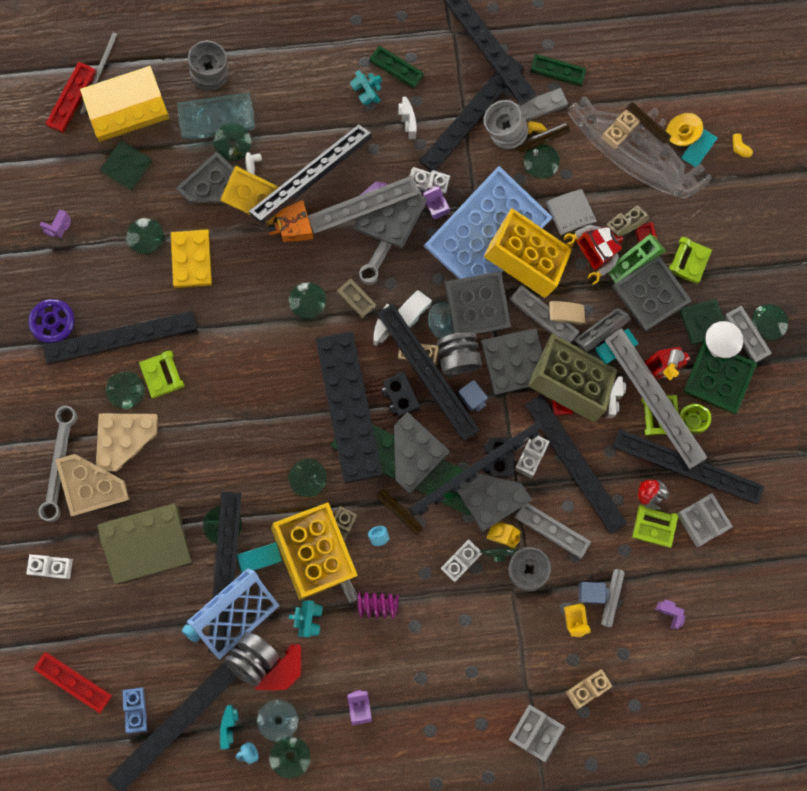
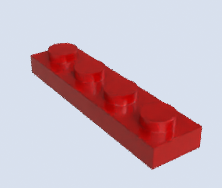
[45,62,96,134]
[33,652,113,713]

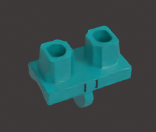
[350,70,382,106]
[289,600,323,637]

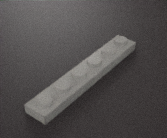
[308,175,419,234]

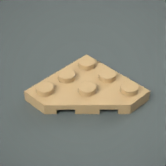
[96,414,158,472]
[55,454,130,516]

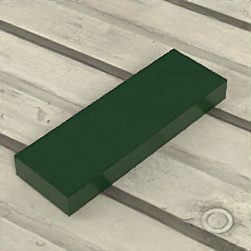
[369,45,424,89]
[530,54,587,87]

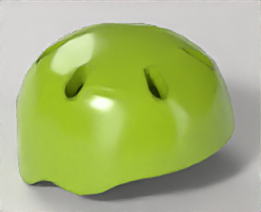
[680,404,711,434]

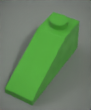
[608,234,666,283]

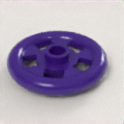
[28,299,75,343]

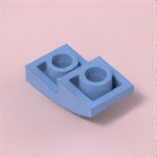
[123,688,148,734]

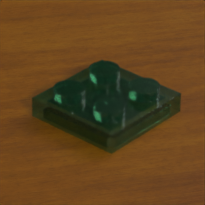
[100,141,152,191]
[679,299,725,345]

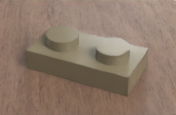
[337,278,376,319]

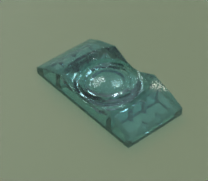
[177,92,255,139]

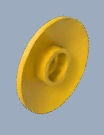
[666,113,703,146]

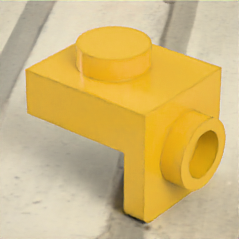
[487,522,521,549]
[564,603,590,637]

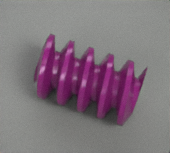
[358,592,398,619]

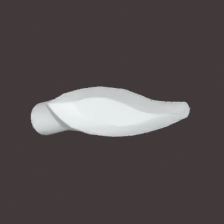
[246,152,262,174]

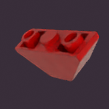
[254,643,302,690]

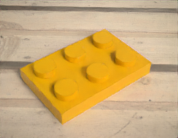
[220,166,279,224]
[171,230,212,288]

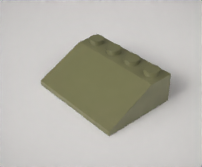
[528,333,617,422]
[97,503,192,584]

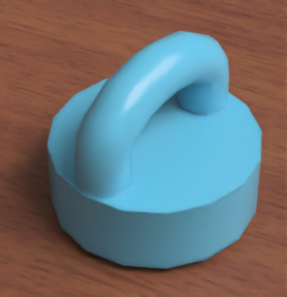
[368,526,389,546]
[182,625,203,643]
[236,742,259,764]

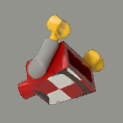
[564,225,623,285]
[644,347,690,381]

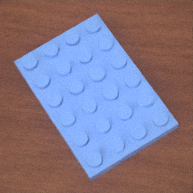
[424,166,552,279]

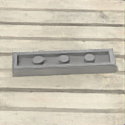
[509,285,580,343]
[514,503,591,559]

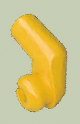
[527,121,547,134]
[732,134,753,158]

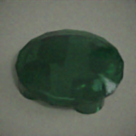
[524,144,560,179]
[126,218,164,255]
[289,282,326,320]
[752,304,789,340]
[106,372,144,409]
[288,458,327,497]

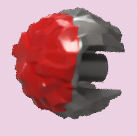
[638,480,669,510]

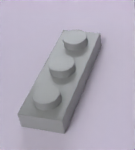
[517,88,568,122]
[724,306,772,363]

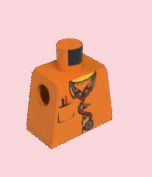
[267,200,313,242]

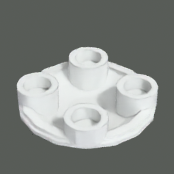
[706,321,743,358]

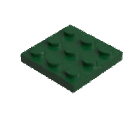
[682,340,757,415]

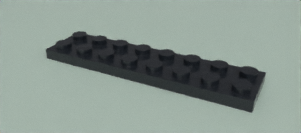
[315,331,383,484]

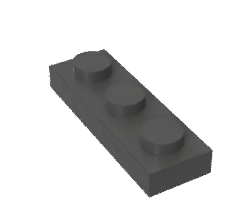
[574,308,631,352]

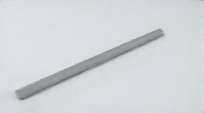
[80,33,117,114]

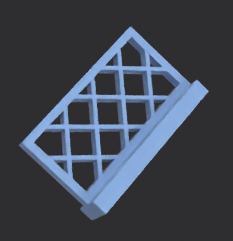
[187,568,280,660]

